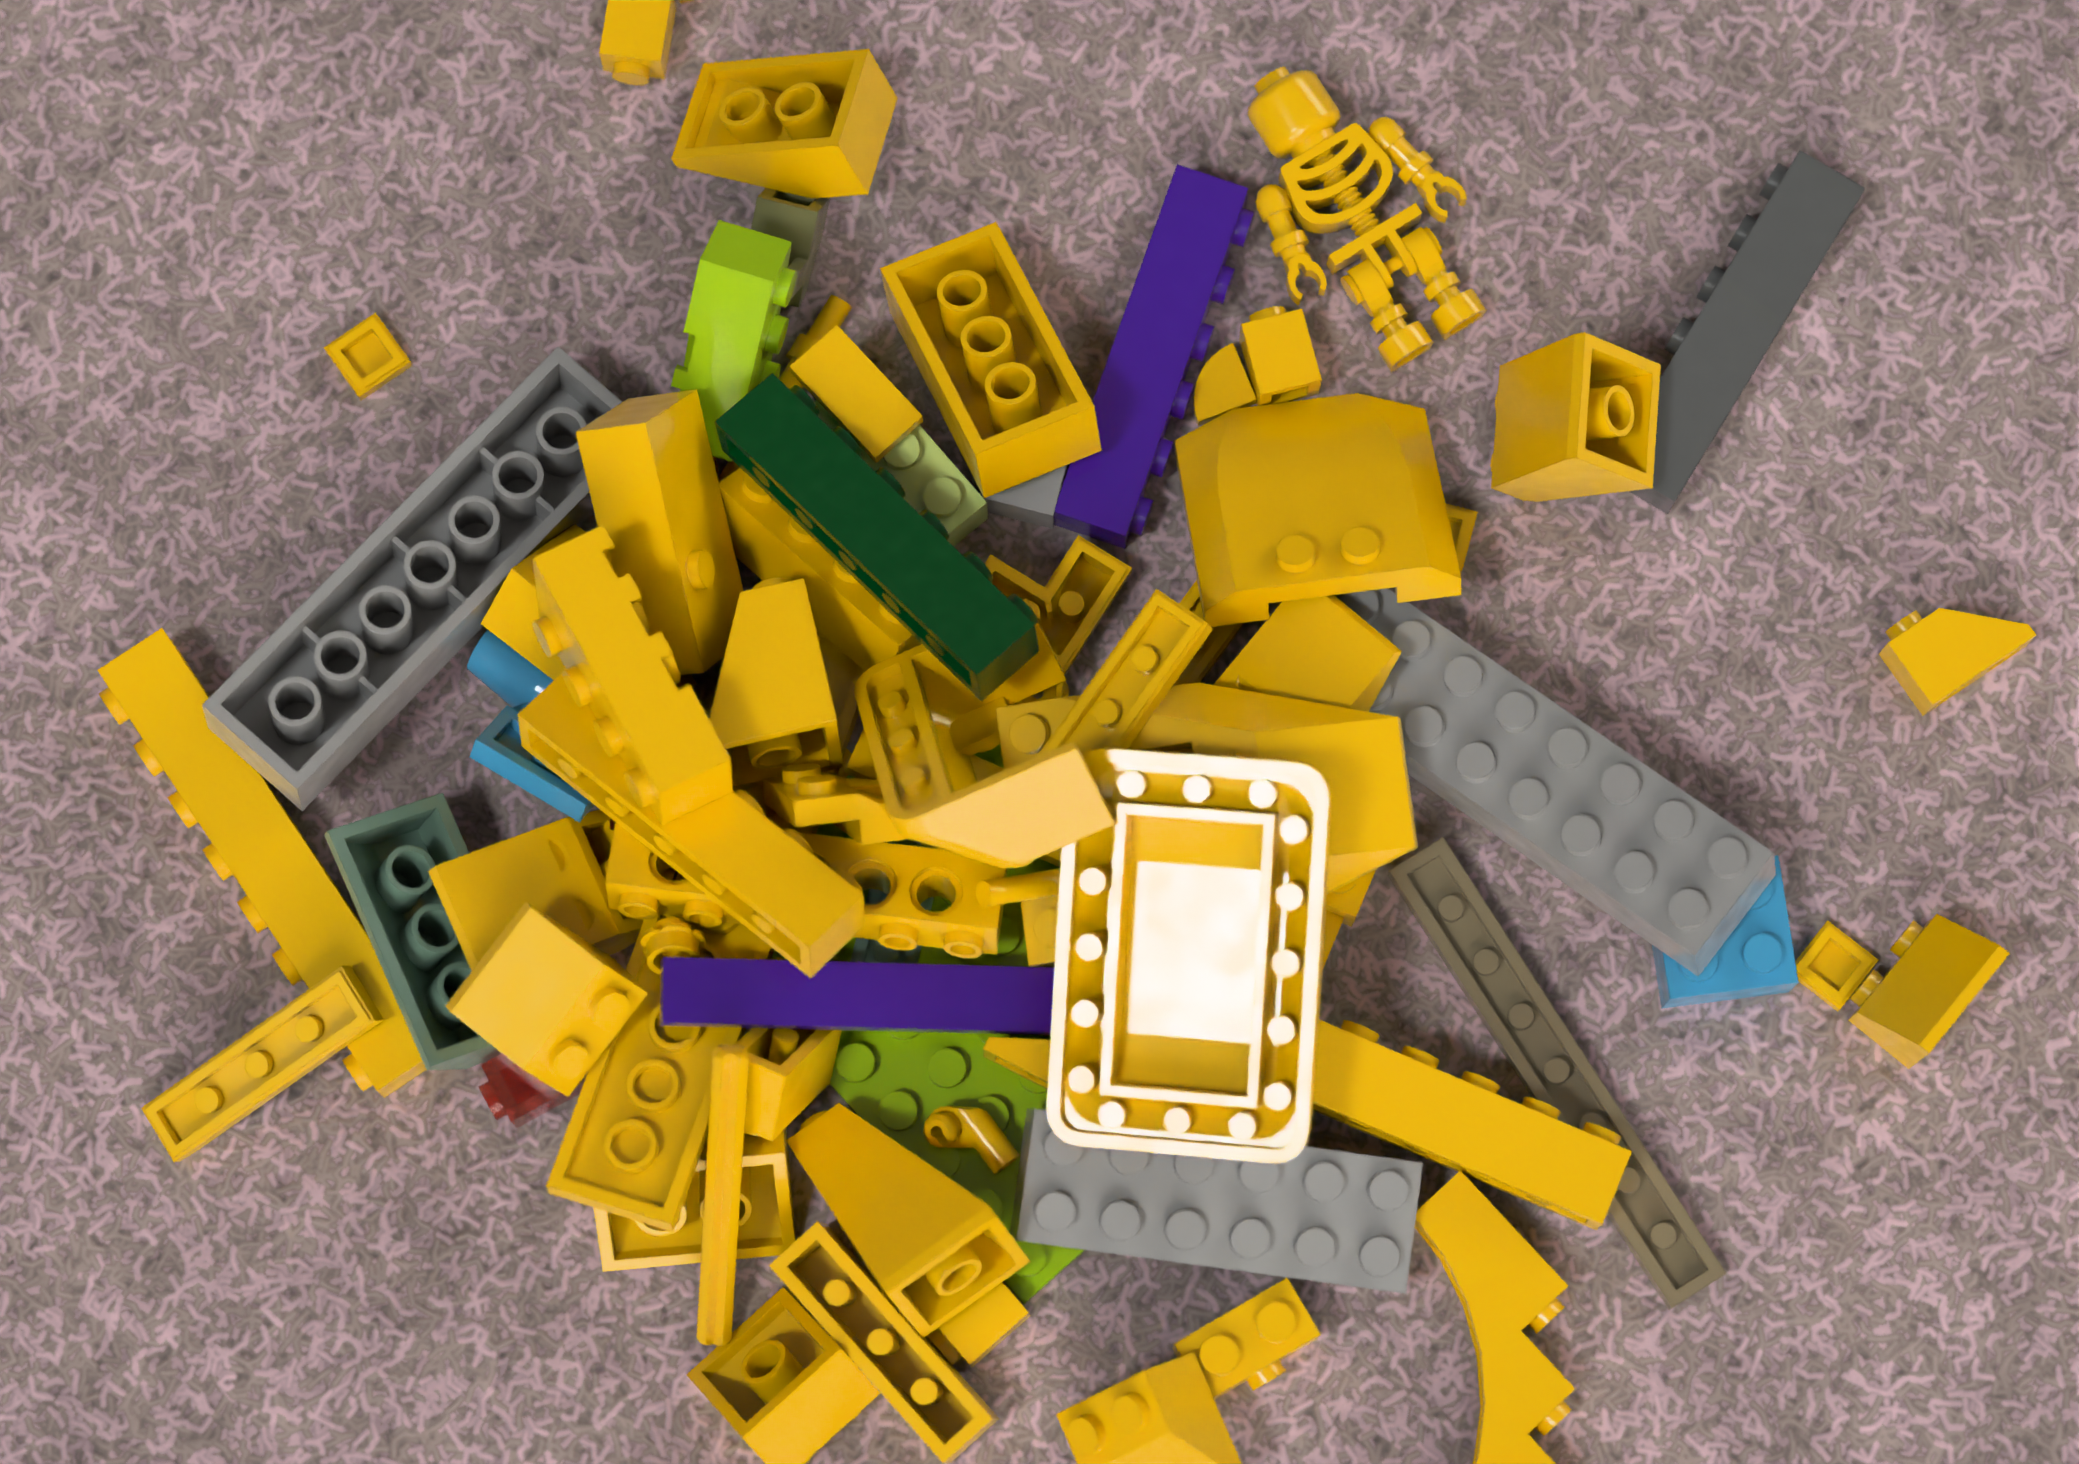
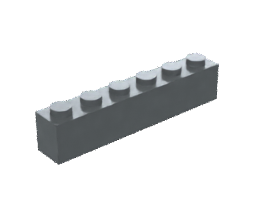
[1629,150,1865,515]

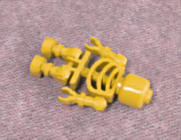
[1247,66,1487,373]

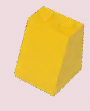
[1491,332,1661,502]
[709,577,844,791]

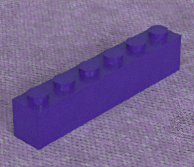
[1054,164,1255,549]

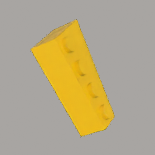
[532,525,733,826]

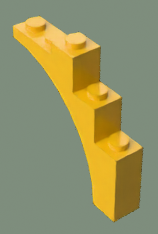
[1415,1170,1575,1464]

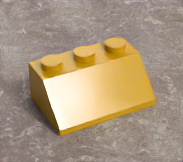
[593,1128,796,1272]

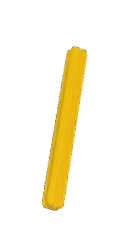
[696,1044,749,1346]

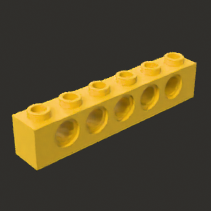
[605,822,1007,958]

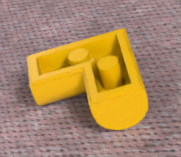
[984,535,1132,675]

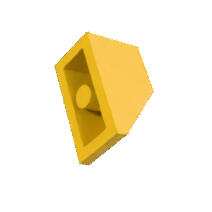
[1879,608,2036,716]

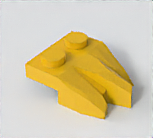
[763,763,910,845]

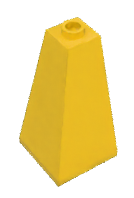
[786,1103,1031,1338]

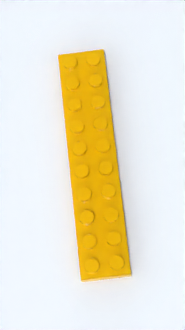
[546,628,865,1232]

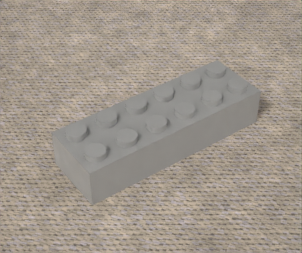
[1010,1109,1423,1294]

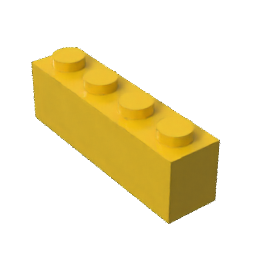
[719,468,922,671]
[768,1221,999,1463]

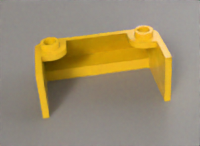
[854,598,1115,868]

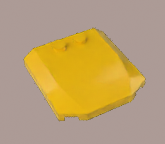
[1175,393,1462,627]

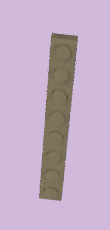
[1388,837,1727,1310]

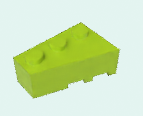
[671,220,797,462]

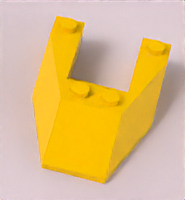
[996,683,1418,967]

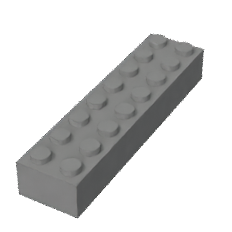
[202,347,622,811]
[1335,588,1776,977]

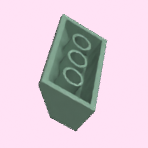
[324,792,504,1071]

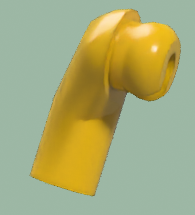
[923,1105,1020,1175]

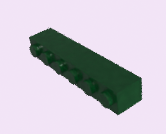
[715,373,1039,702]

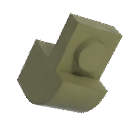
[751,188,830,307]

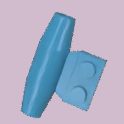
[467,630,594,823]

